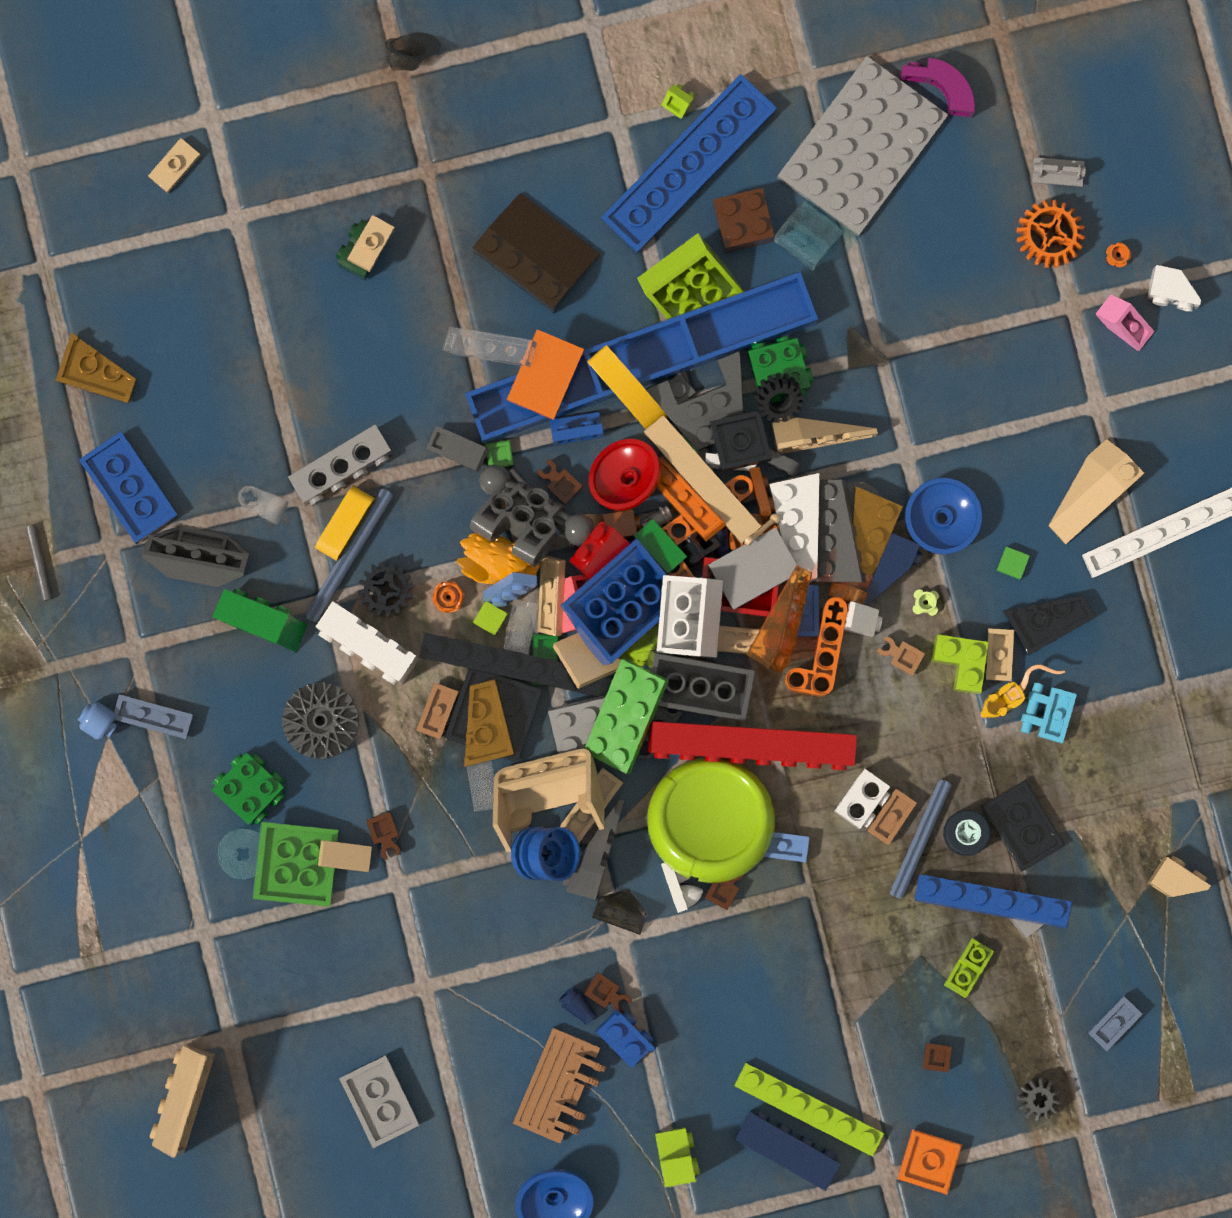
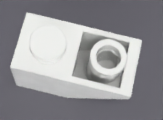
[1147,265,1201,311]

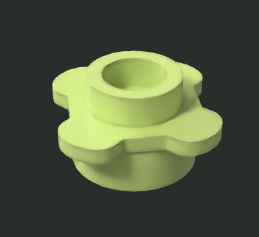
[913,589,939,616]

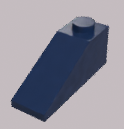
[861,533,922,606]

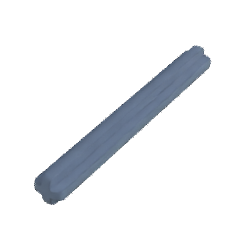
[890,779,952,899]

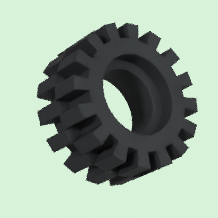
[755,373,804,423]

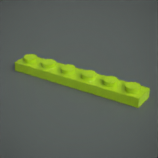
[734,1063,884,1157]

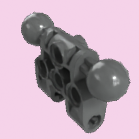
[469,464,595,567]

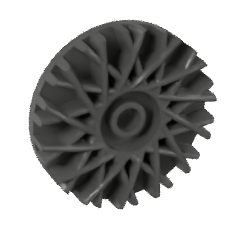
[282,682,359,759]

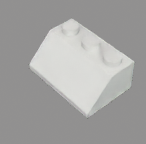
[657,575,723,657]

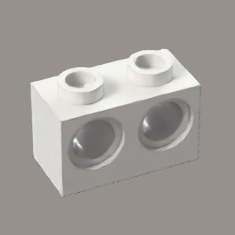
[834,769,890,829]

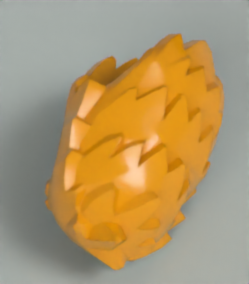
[457,533,541,584]

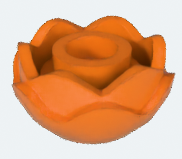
[432,581,464,613]

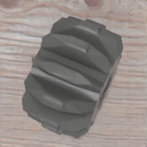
[1017,1077,1061,1122]

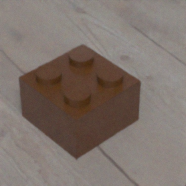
[713,188,775,254]

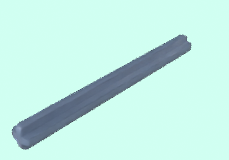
[305,488,393,623]

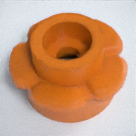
[1106,242,1131,267]

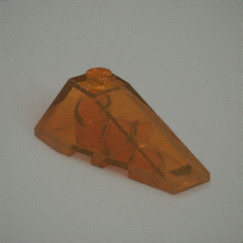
[746,565,812,674]

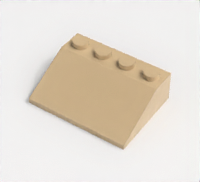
[150,1045,215,1158]

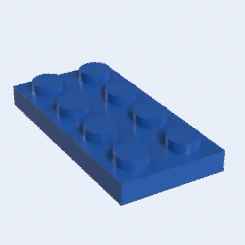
[79,431,178,544]

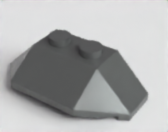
[143,526,249,587]

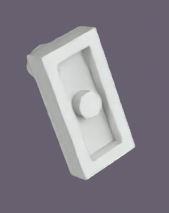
[661,863,703,913]

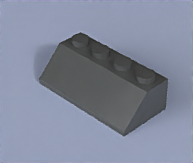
[647,649,755,721]

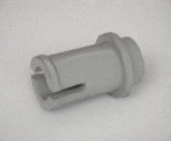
[640,506,674,527]

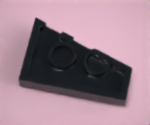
[1003,595,1095,655]

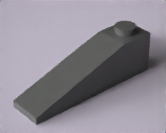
[563,799,624,900]

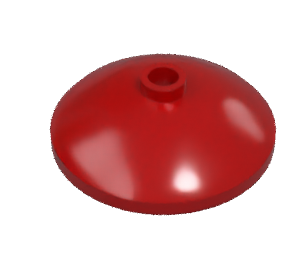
[589,439,661,511]

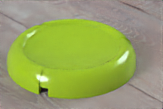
[647,757,775,883]

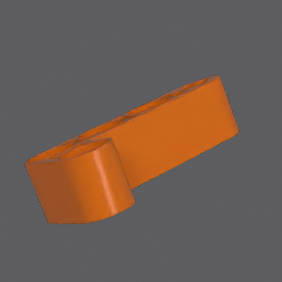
[784,597,847,697]

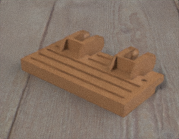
[513,1028,606,1143]

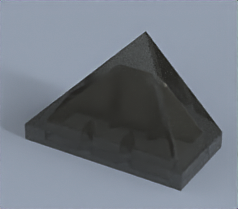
[846,326,889,369]
[592,889,648,935]

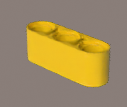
[315,485,375,561]

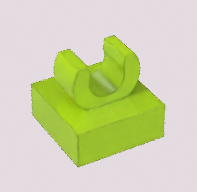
[661,84,694,119]

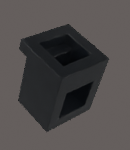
[681,531,721,568]

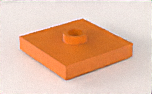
[897,1129,962,1194]

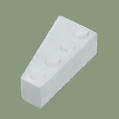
[316,601,419,685]

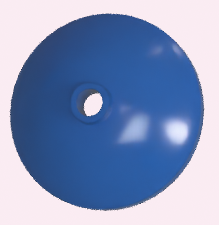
[905,478,982,555]
[515,1169,593,1218]

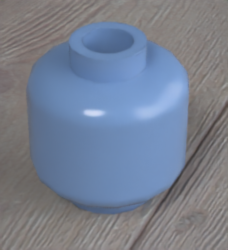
[77,702,117,740]

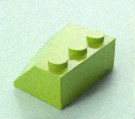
[637,233,744,320]

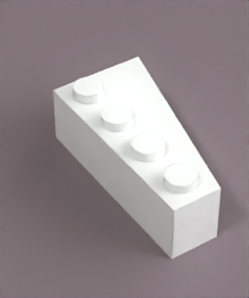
[769,473,819,586]

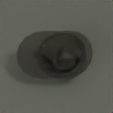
[385,32,441,71]

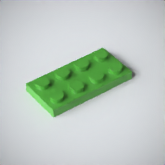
[584,658,669,774]

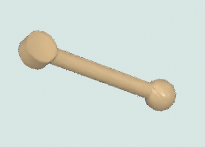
[744,514,780,546]

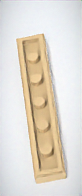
[644,415,762,545]

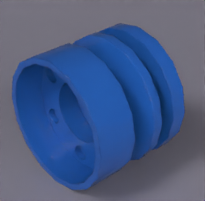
[511,826,581,881]

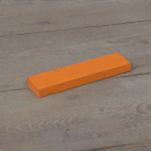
[656,456,726,541]

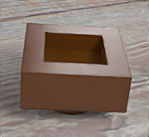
[922,1043,952,1072]

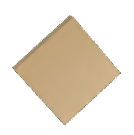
[553,633,620,689]

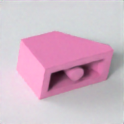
[1096,294,1154,351]

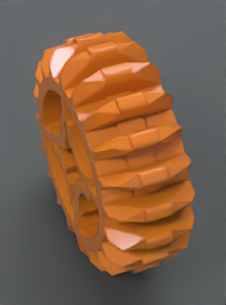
[1016,200,1085,268]

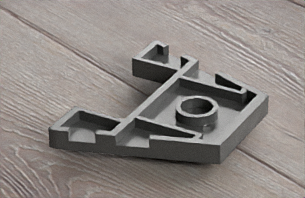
[646,351,743,450]

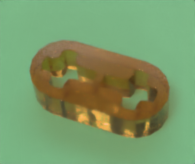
[828,583,868,605]

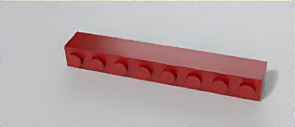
[648,721,857,770]

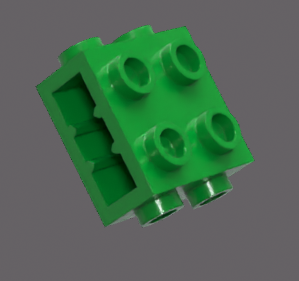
[747,336,814,403]
[212,752,286,826]

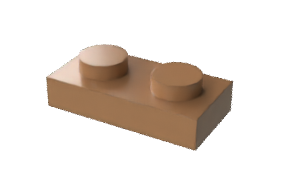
[416,682,459,740]
[867,789,917,845]

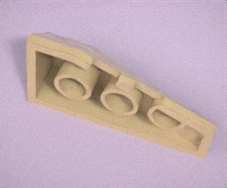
[771,416,878,454]
[1048,439,1144,545]

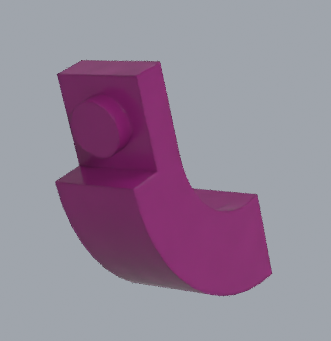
[900,58,975,117]

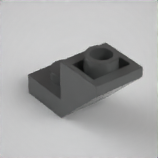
[426,426,489,472]

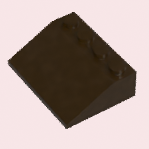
[473,193,600,314]

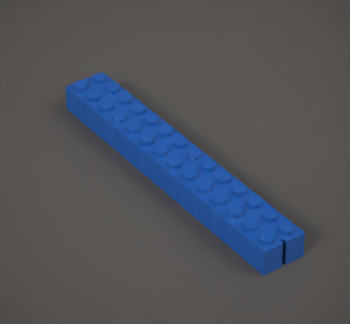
[465,272,818,445]

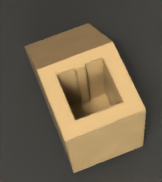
[1147,856,1211,897]

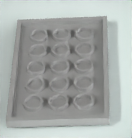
[777,56,948,237]

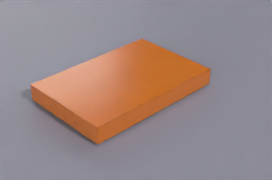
[507,329,584,420]

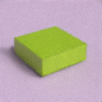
[473,601,508,636]

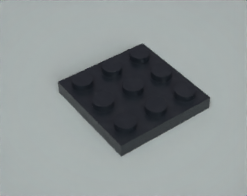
[445,669,542,763]

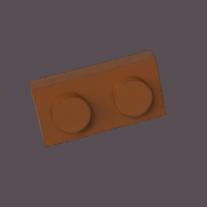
[749,467,775,524]

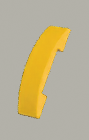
[587,345,668,429]

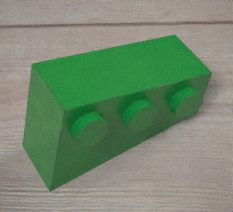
[212,588,308,653]

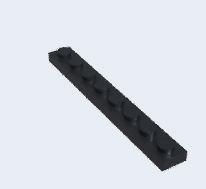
[419,632,615,697]

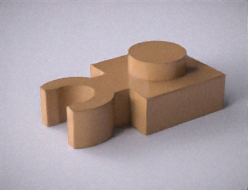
[877,636,925,676]

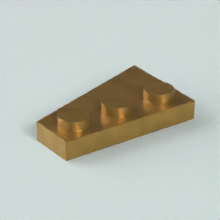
[56,332,137,404]
[853,486,903,577]
[464,680,514,767]

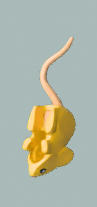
[980,664,1065,718]

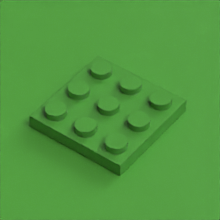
[253,822,339,907]

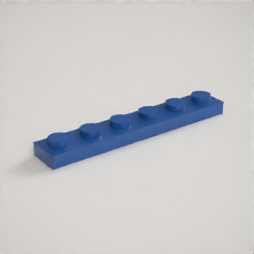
[914,874,1072,929]

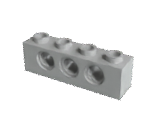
[288,425,393,506]

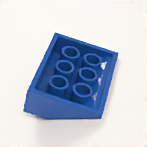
[561,539,667,665]

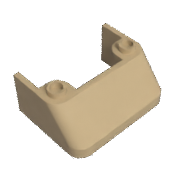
[493,749,605,852]

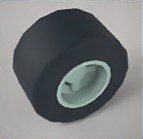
[943,810,991,856]

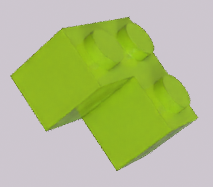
[932,635,988,695]
[655,1127,700,1187]

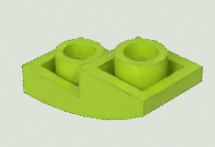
[944,938,994,998]

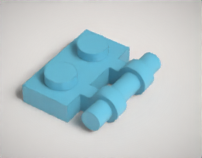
[1020,683,1077,744]

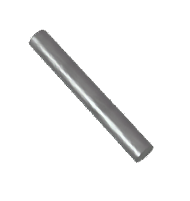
[25,525,52,601]

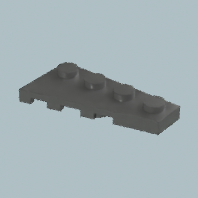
[816,480,866,582]

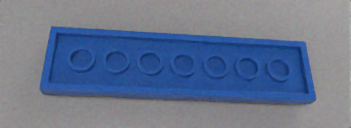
[601,74,777,254]

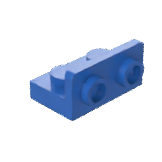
[550,412,604,446]
[595,1009,656,1068]

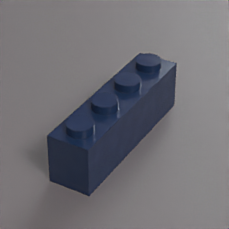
[735,1110,841,1191]

